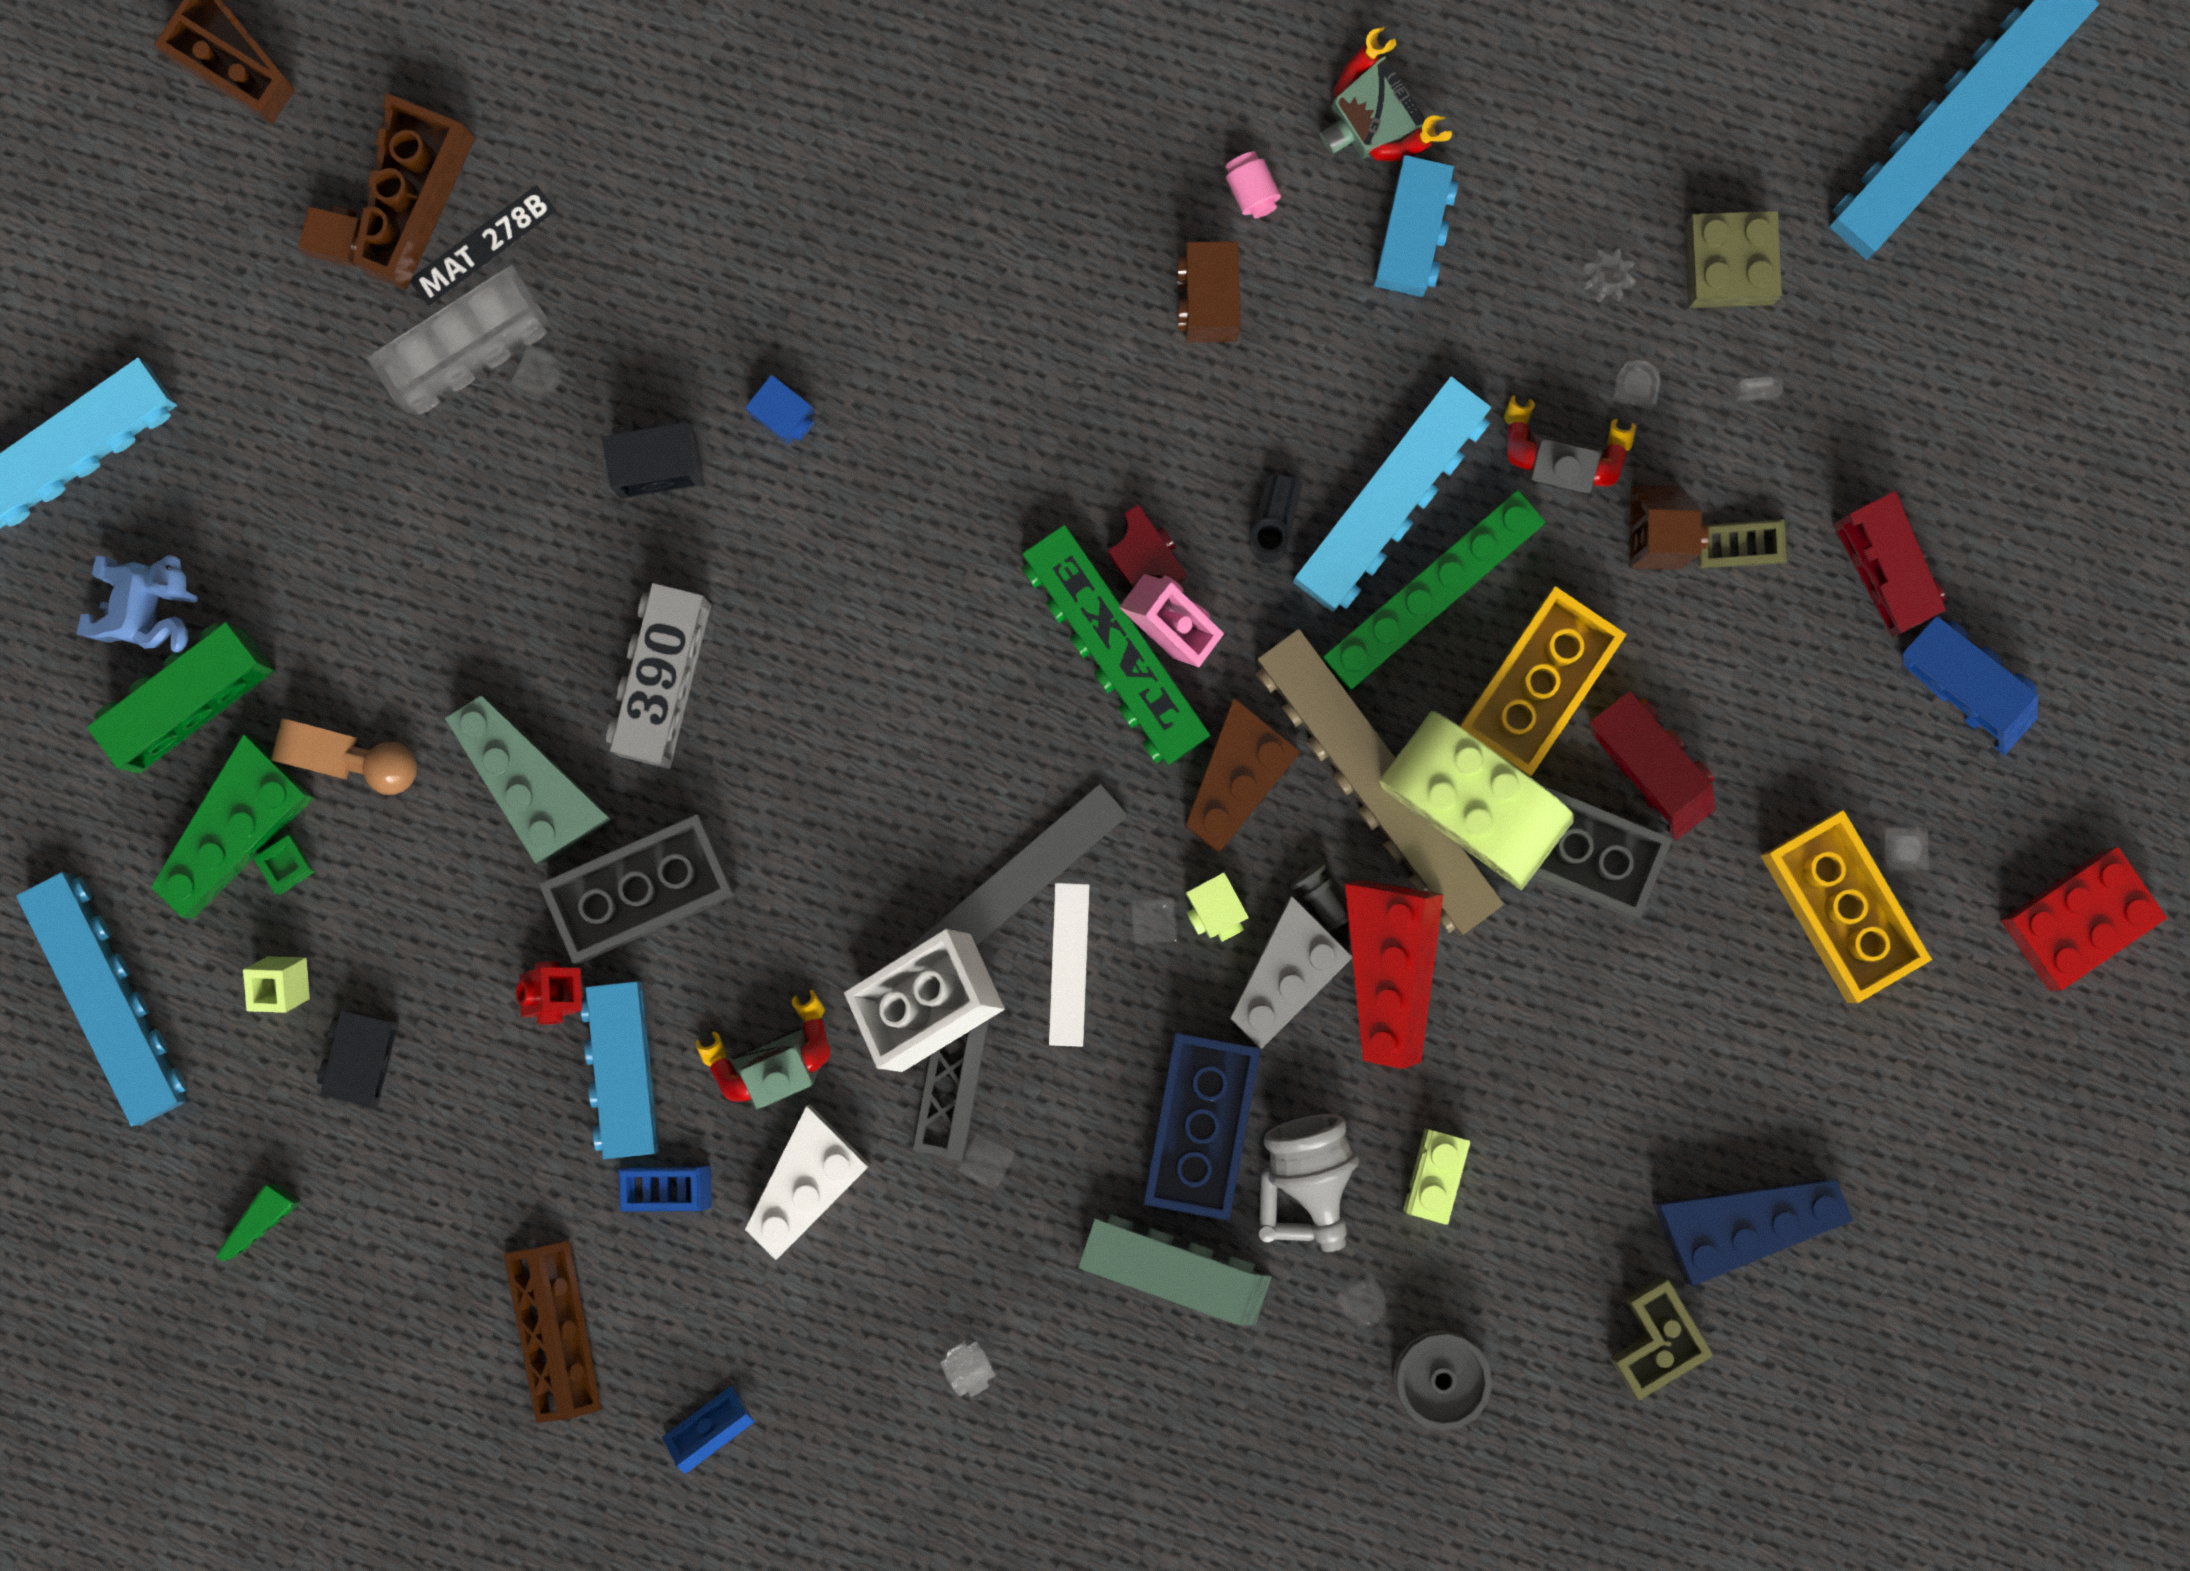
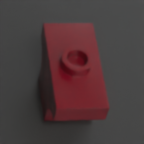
[1108,504,1187,590]

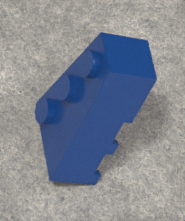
[1903,616,2038,756]

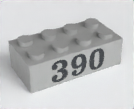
[606,583,711,769]

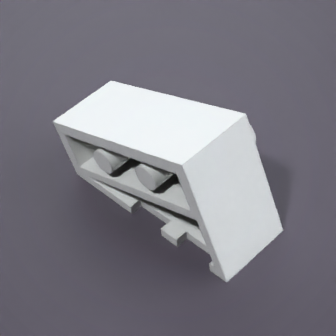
[745,1105,870,1260]

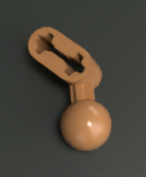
[271,719,417,795]

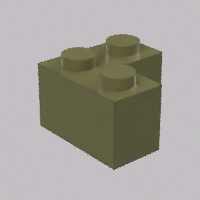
[1609,1277,1714,1400]

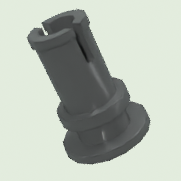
[1289,863,1349,932]

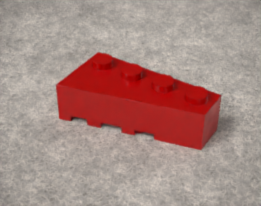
[1345,879,1444,1069]

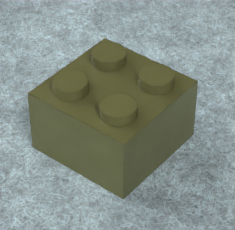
[1685,211,1782,308]

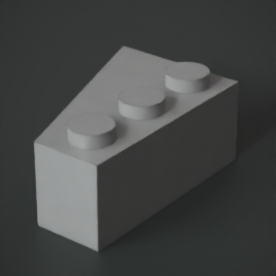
[1229,896,1352,1049]

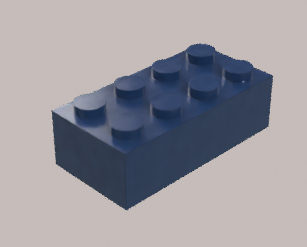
[1143,1033,1261,1220]

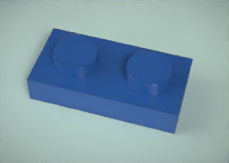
[662,1386,755,1474]

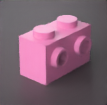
[1119,574,1224,667]

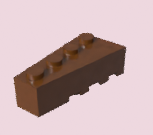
[353,93,475,291]

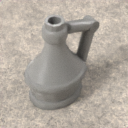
[1259,1114,1359,1252]

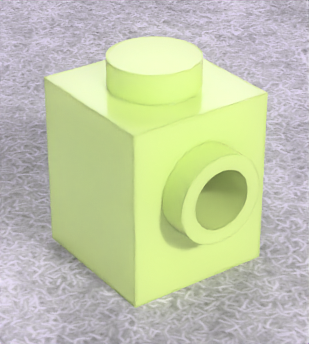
[1186,873,1249,942]
[243,956,310,1013]

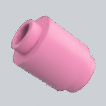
[1225,151,1281,218]

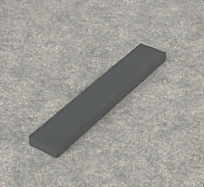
[906,784,1128,953]

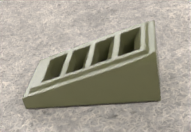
[1700,519,1788,568]

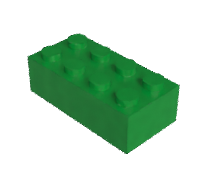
[86,622,275,774]

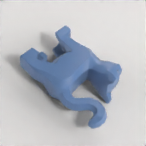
[76,555,198,652]

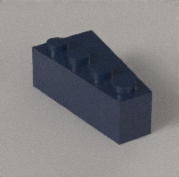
[1652,1178,1853,1286]

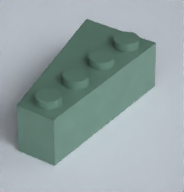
[445,696,615,866]
[1078,1214,1272,1326]

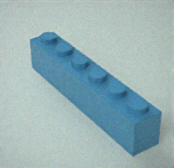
[16,872,187,1126]

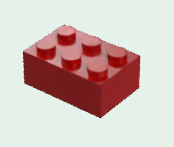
[2000,847,2167,991]

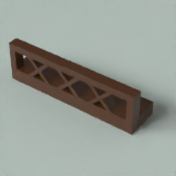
[503,1240,602,1423]

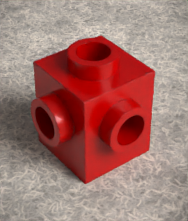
[516,961,582,1025]

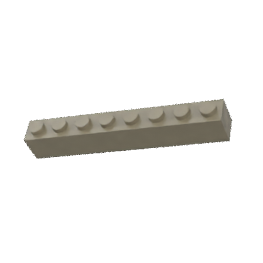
[1255,629,1504,936]

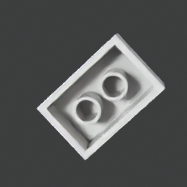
[844,929,1005,1072]

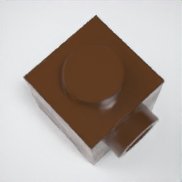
[298,206,361,268]

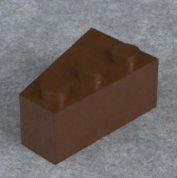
[154,0,295,124]
[1629,485,1709,570]
[1185,698,1300,854]

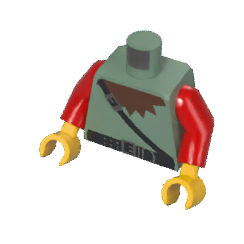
[1320,27,1452,161]
[695,990,830,1109]

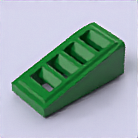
[216,1183,301,1262]

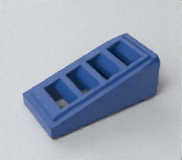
[619,1165,711,1212]

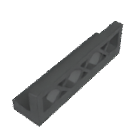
[913,1019,990,1161]

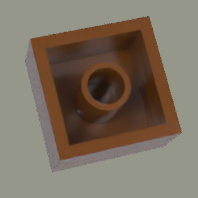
[1177,241,1240,343]

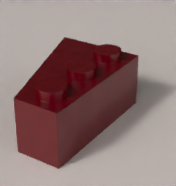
[1833,490,1946,637]
[1590,691,1715,841]

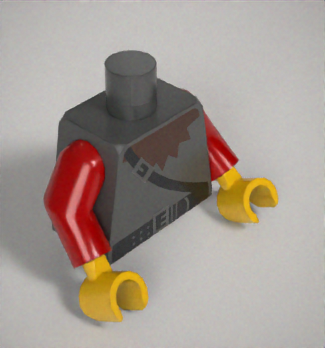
[1503,395,1636,494]

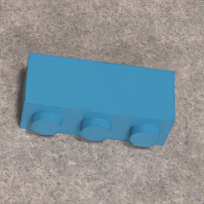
[1374,155,1459,297]

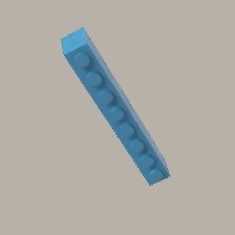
[1829,0,2100,260]

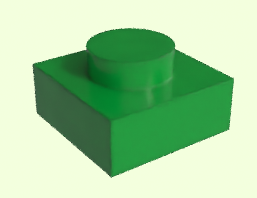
[253,834,315,895]

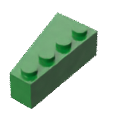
[151,735,315,919]

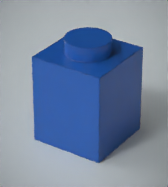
[745,375,815,446]

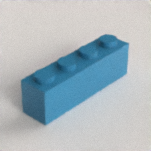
[581,982,659,1159]

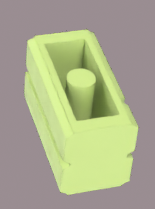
[1402,1128,1470,1225]

